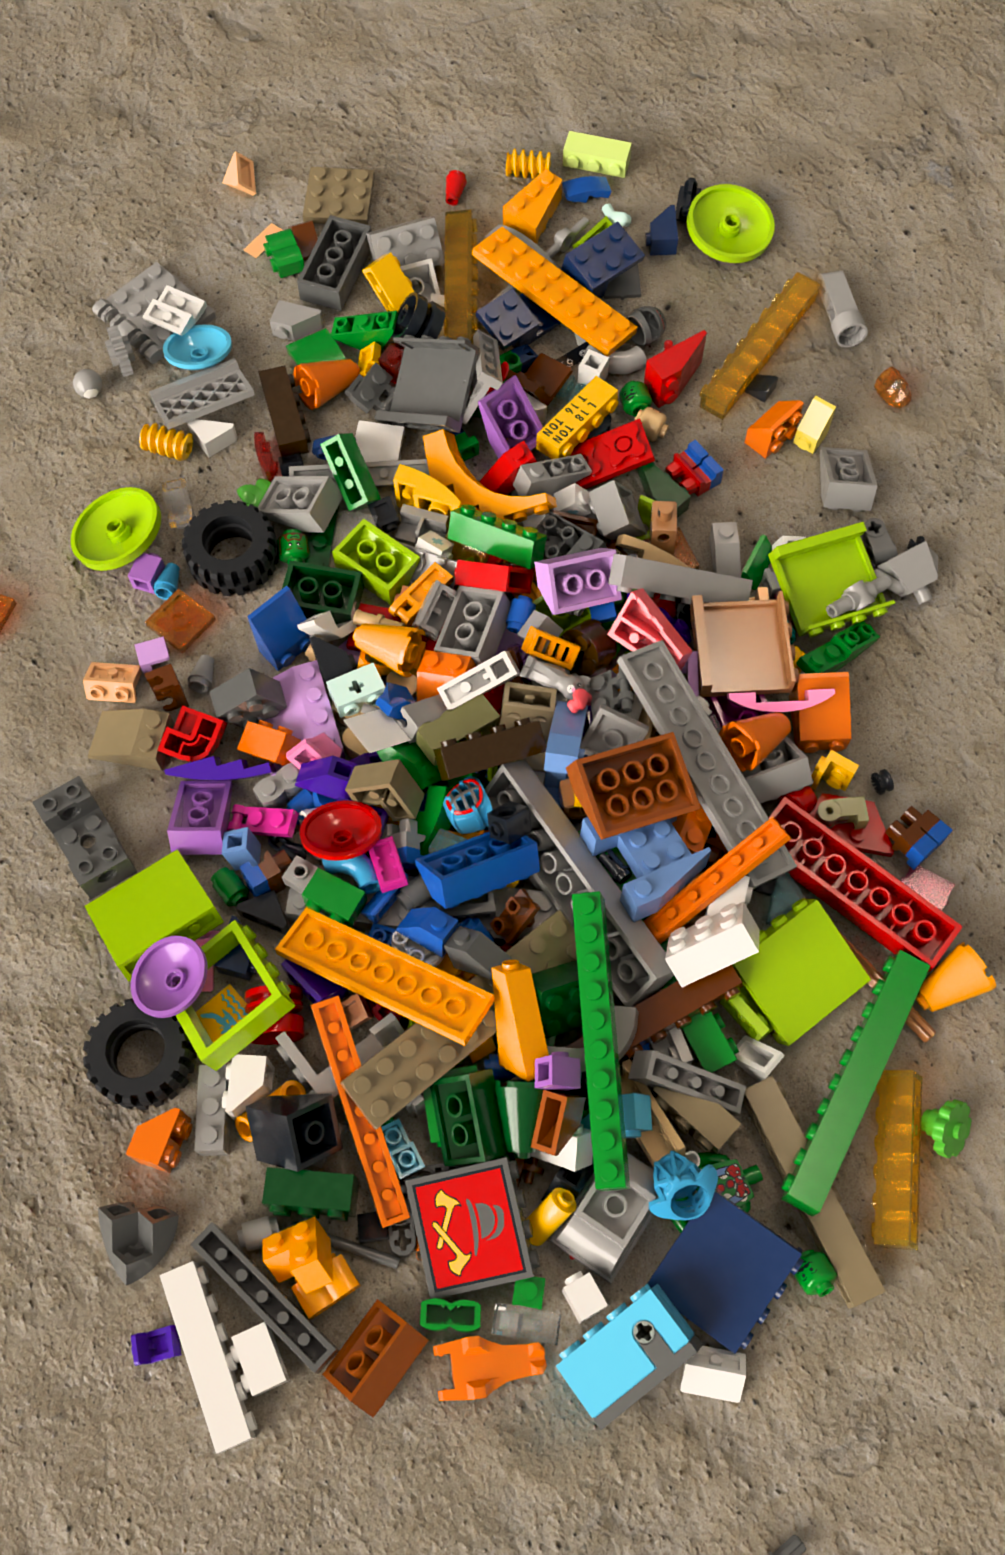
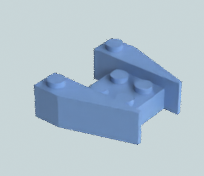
[544,701,588,822]
[580,816,711,923]

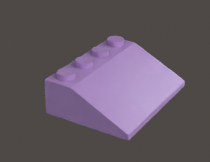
[264,660,346,776]

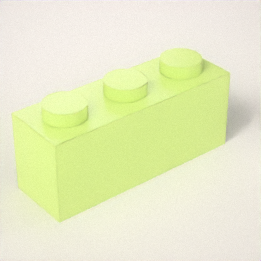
[563,131,632,178]

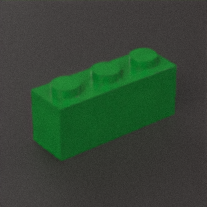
[320,433,381,511]

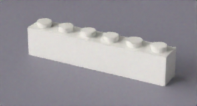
[159,1261,258,1454]

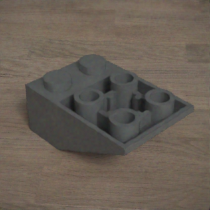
[536,511,607,560]

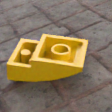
[393,464,461,522]

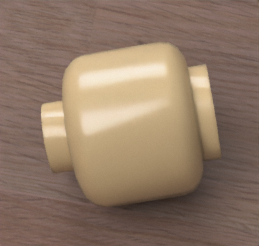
[635,407,669,442]

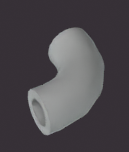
[584,345,647,374]

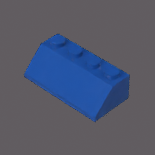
[415,832,540,909]

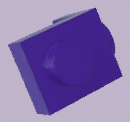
[131,1325,182,1366]

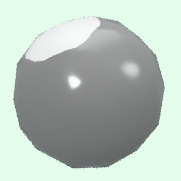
[73,369,102,399]

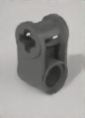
[860,518,898,567]

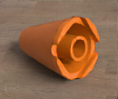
[293,359,360,410]
[719,712,791,772]

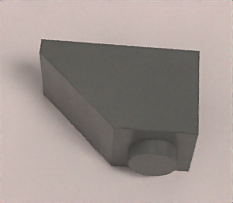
[444,926,512,980]

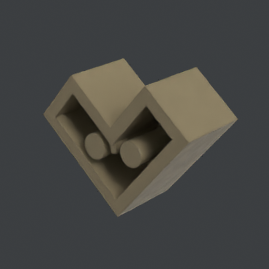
[345,759,425,822]

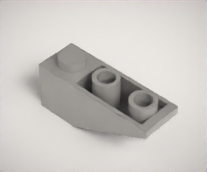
[513,454,592,496]

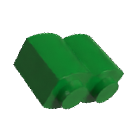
[263,228,305,278]
[420,1298,482,1333]

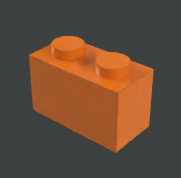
[237,720,301,766]

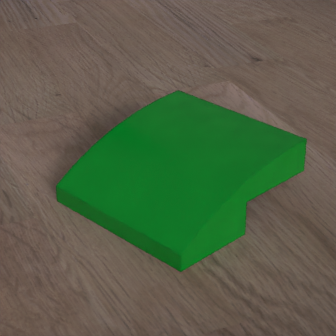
[286,328,346,365]

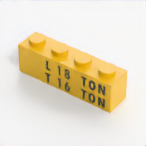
[536,376,618,459]

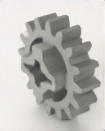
[105,325,135,377]

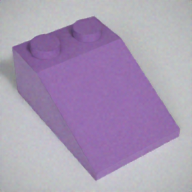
[478,375,543,459]
[167,781,232,855]

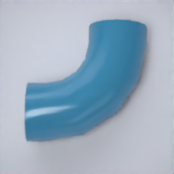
[322,853,381,894]

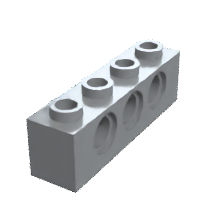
[628,1050,746,1114]

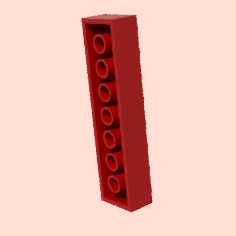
[768,797,963,973]

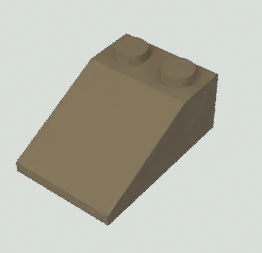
[88,709,175,771]

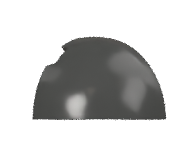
[98,1202,179,1286]

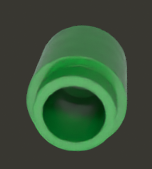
[211,867,249,907]

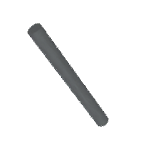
[290,1221,401,1269]

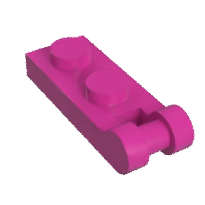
[227,804,299,838]

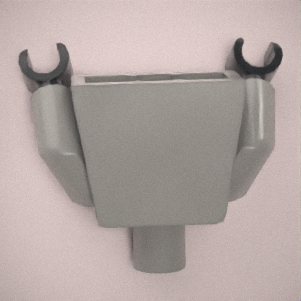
[870,536,938,605]

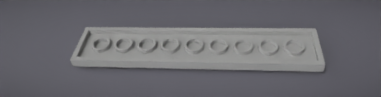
[617,640,797,889]

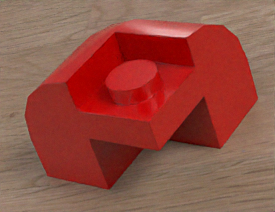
[157,705,228,762]

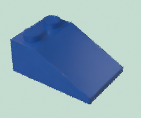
[247,586,311,671]

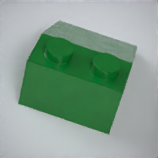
[376,741,445,793]

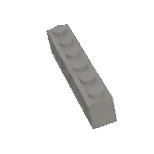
[608,554,753,604]

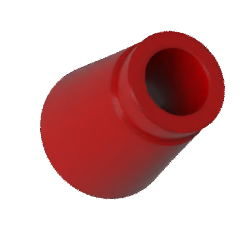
[445,170,467,206]

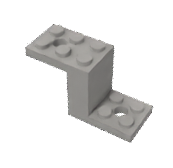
[276,1031,426,1117]

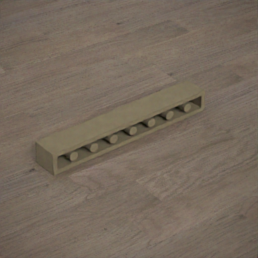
[743,1076,886,1309]

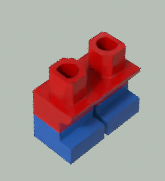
[665,439,724,496]

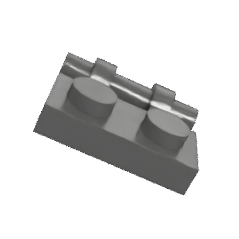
[349,362,396,422]
[589,666,634,720]

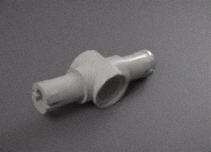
[826,574,892,619]

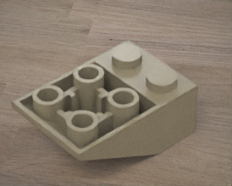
[499,682,557,772]
[652,1086,741,1154]

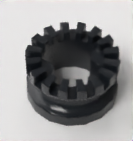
[871,769,894,795]

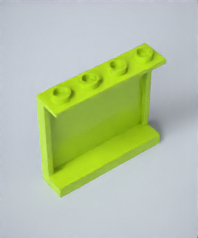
[768,522,895,637]
[84,849,224,982]
[732,898,871,1046]

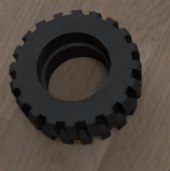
[182,500,279,596]
[83,998,197,1110]

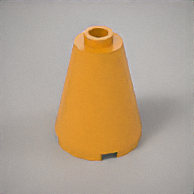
[353,623,426,678]
[916,942,997,1012]

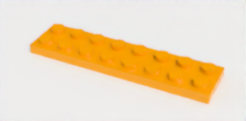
[472,226,638,357]
[275,907,495,1046]

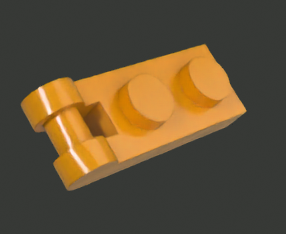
[388,562,454,627]

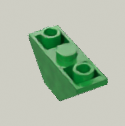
[331,311,398,350]

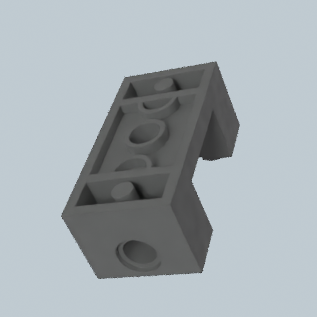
[32,776,137,899]

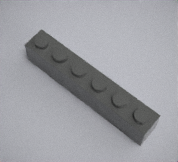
[190,1222,340,1374]

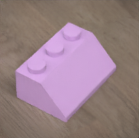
[534,548,622,615]

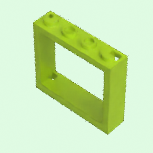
[176,920,296,1071]

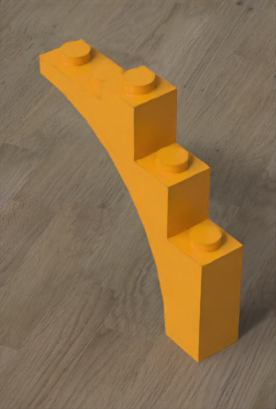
[423,429,557,522]

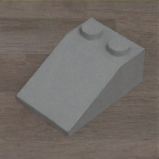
[820,447,878,512]
[257,476,343,532]

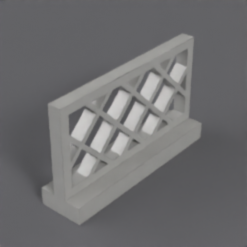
[462,330,503,425]
[149,358,255,430]

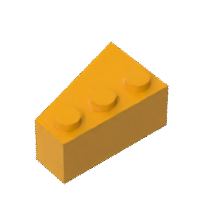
[503,169,562,244]

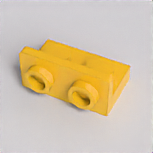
[811,750,859,791]

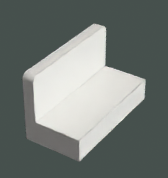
[680,1346,746,1403]

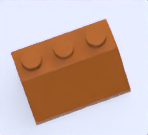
[322,1299,429,1418]

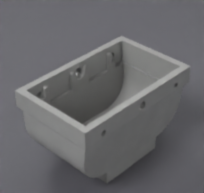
[550,1152,658,1284]

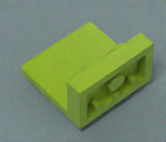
[720,984,774,1042]

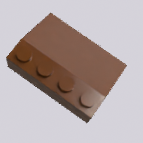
[566,732,701,840]

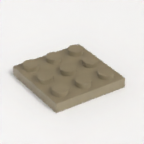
[302,167,375,225]

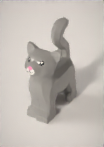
[519,655,591,700]

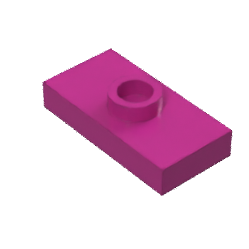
[369,836,408,893]

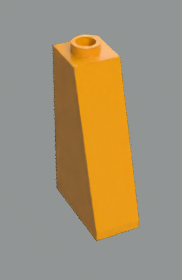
[492,960,549,1082]

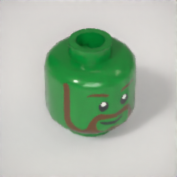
[277,529,310,565]

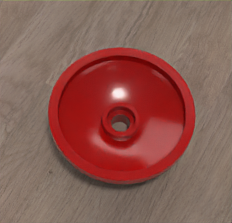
[300,800,382,861]

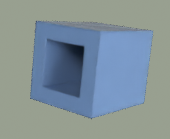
[222,827,261,871]

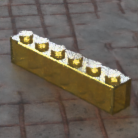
[871,1070,923,1250]

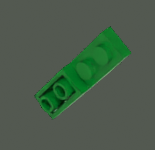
[796,621,880,674]

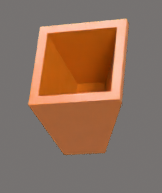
[789,672,851,753]

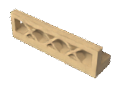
[620,1059,685,1167]

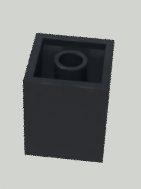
[245,1094,343,1172]

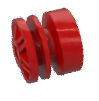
[244,985,305,1045]

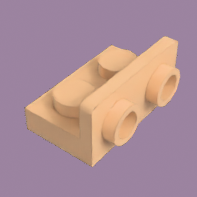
[83,662,142,703]

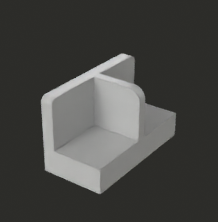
[396,504,449,546]

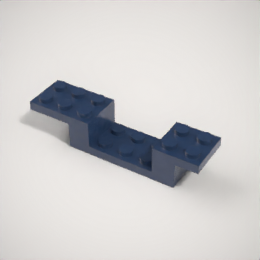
[475,221,645,351]

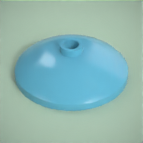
[163,324,232,370]

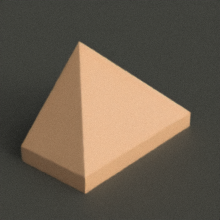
[222,151,256,196]

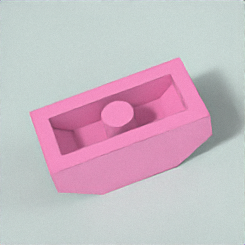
[286,732,342,770]

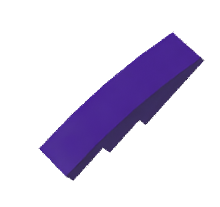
[164,756,276,781]

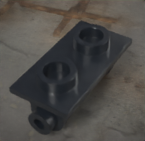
[675,177,701,222]

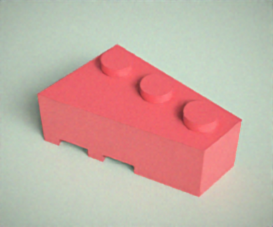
[607,588,693,670]

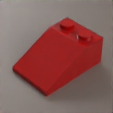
[644,330,707,408]

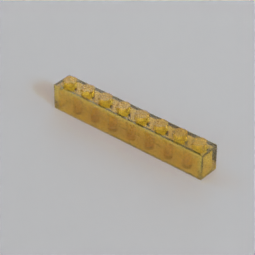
[444,209,478,345]
[699,272,821,420]

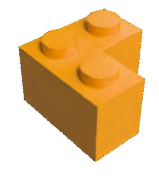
[262,1217,333,1294]

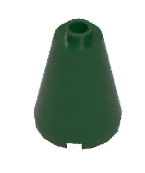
[495,1080,545,1159]

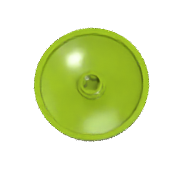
[687,184,775,263]
[71,487,162,571]

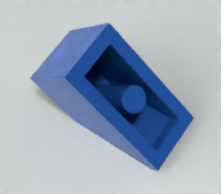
[396,907,458,958]

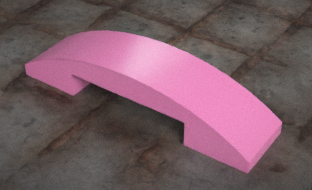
[727,689,835,712]

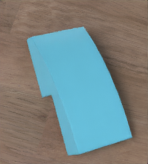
[381,1119,425,1181]

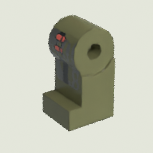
[815,796,869,829]

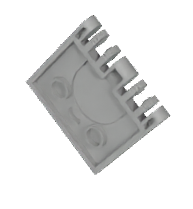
[92,262,216,364]

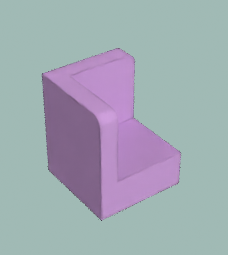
[135,636,170,675]

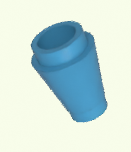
[153,563,180,600]

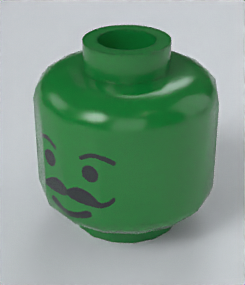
[619,381,652,417]
[794,1249,837,1297]

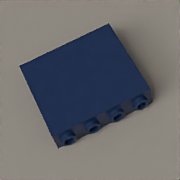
[647,1187,804,1354]

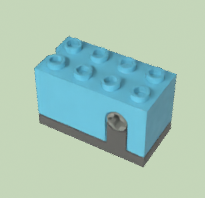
[556,1284,703,1430]

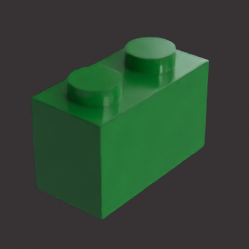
[301,867,368,927]

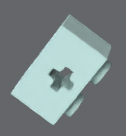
[326,663,385,718]

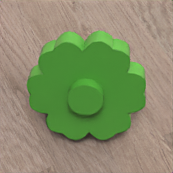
[920,1099,972,1158]

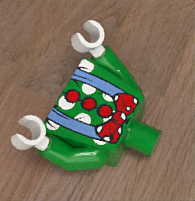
[685,1151,763,1213]

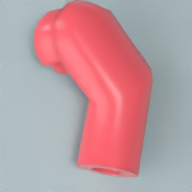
[567,688,592,713]

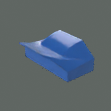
[375,682,417,721]

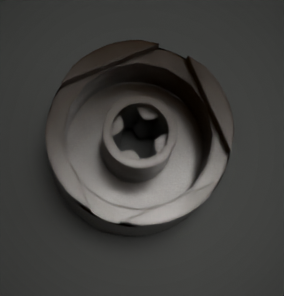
[557,619,617,677]

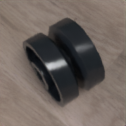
[392,292,446,339]

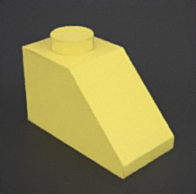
[793,396,836,454]

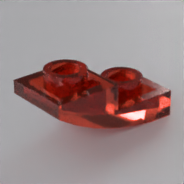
[254,432,278,483]

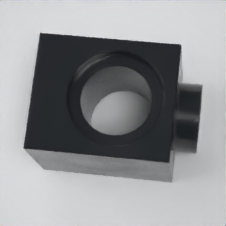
[487,801,532,844]

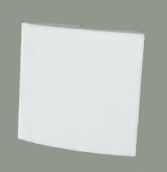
[142,285,207,336]
[355,420,405,462]

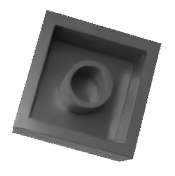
[209,668,287,729]

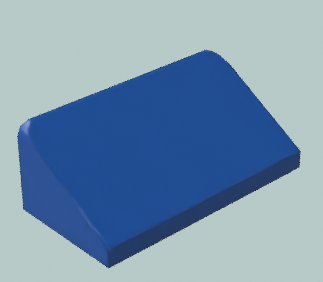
[361,873,409,924]

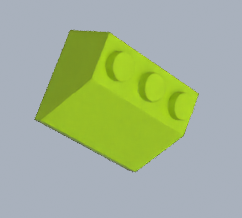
[332,518,420,605]

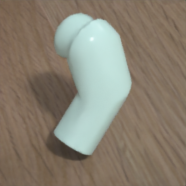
[602,203,631,227]

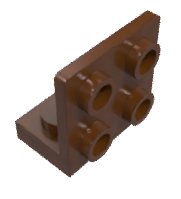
[506,353,573,406]

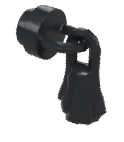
[268,829,307,861]

